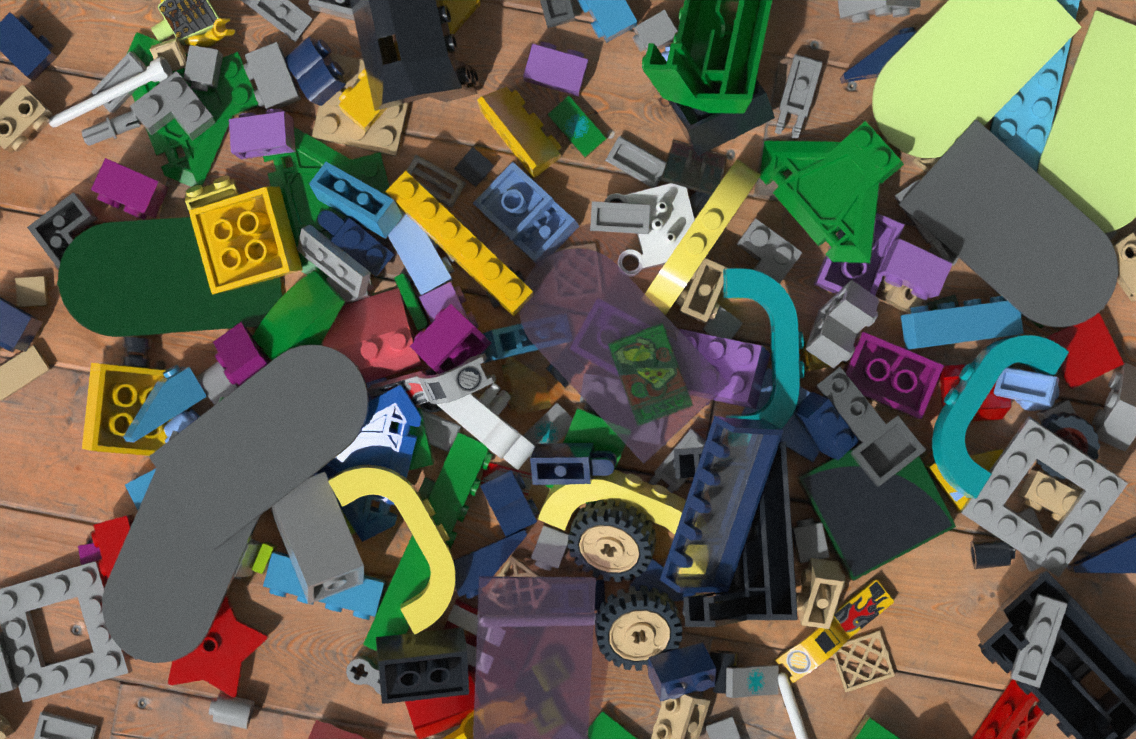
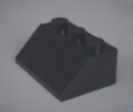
[668,79,775,156]
[376,628,469,704]

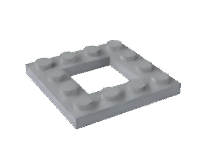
[961,416,1128,577]
[0,560,133,703]

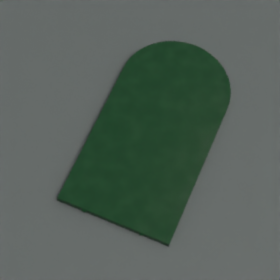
[57,217,283,337]

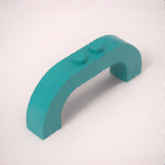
[723,268,804,446]
[932,335,1069,499]

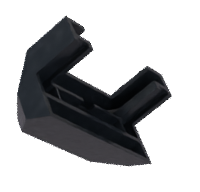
[350,0,479,111]
[673,441,798,627]
[977,571,1136,739]

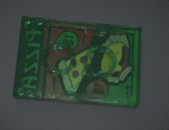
[608,323,694,427]

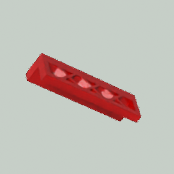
[972,679,1044,739]

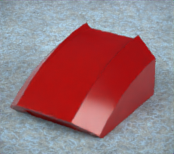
[939,364,1011,422]
[405,671,481,739]

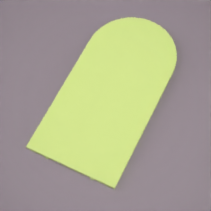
[872,0,1081,158]
[1037,10,1136,233]

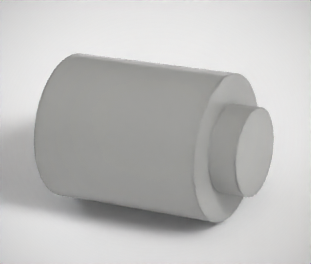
[209,693,254,729]

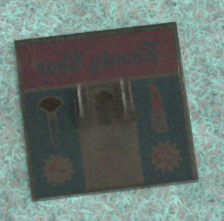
[661,139,728,195]

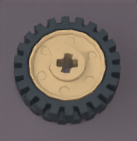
[567,500,657,582]
[595,585,682,671]

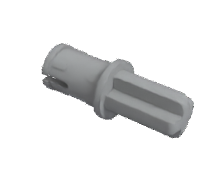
[82,110,141,146]

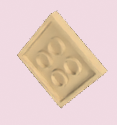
[312,53,409,157]

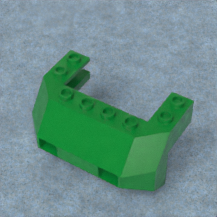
[642,0,772,113]

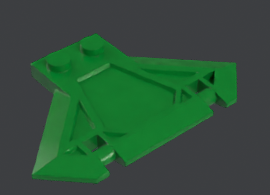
[126,32,260,187]
[760,121,904,263]
[263,127,390,280]

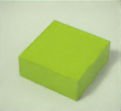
[252,542,277,574]

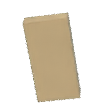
[0,345,51,401]

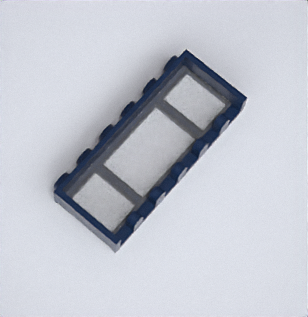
[660,416,783,593]

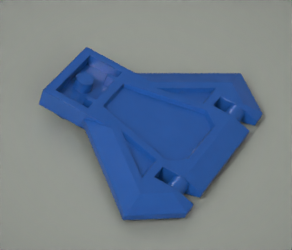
[316,384,422,542]

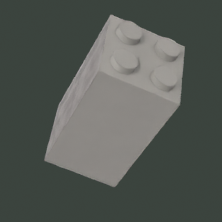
[271,472,364,604]

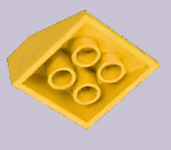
[477,87,562,179]
[189,187,303,295]
[82,363,171,456]

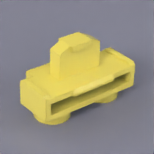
[185,176,239,210]

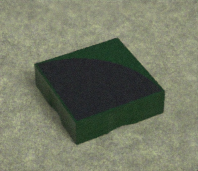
[796,442,956,581]

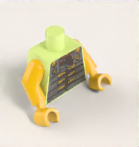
[151,0,235,47]

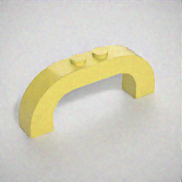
[640,159,761,318]
[328,465,455,634]
[538,470,710,573]

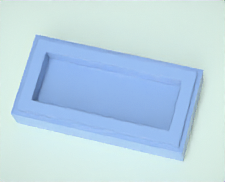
[994,367,1059,407]

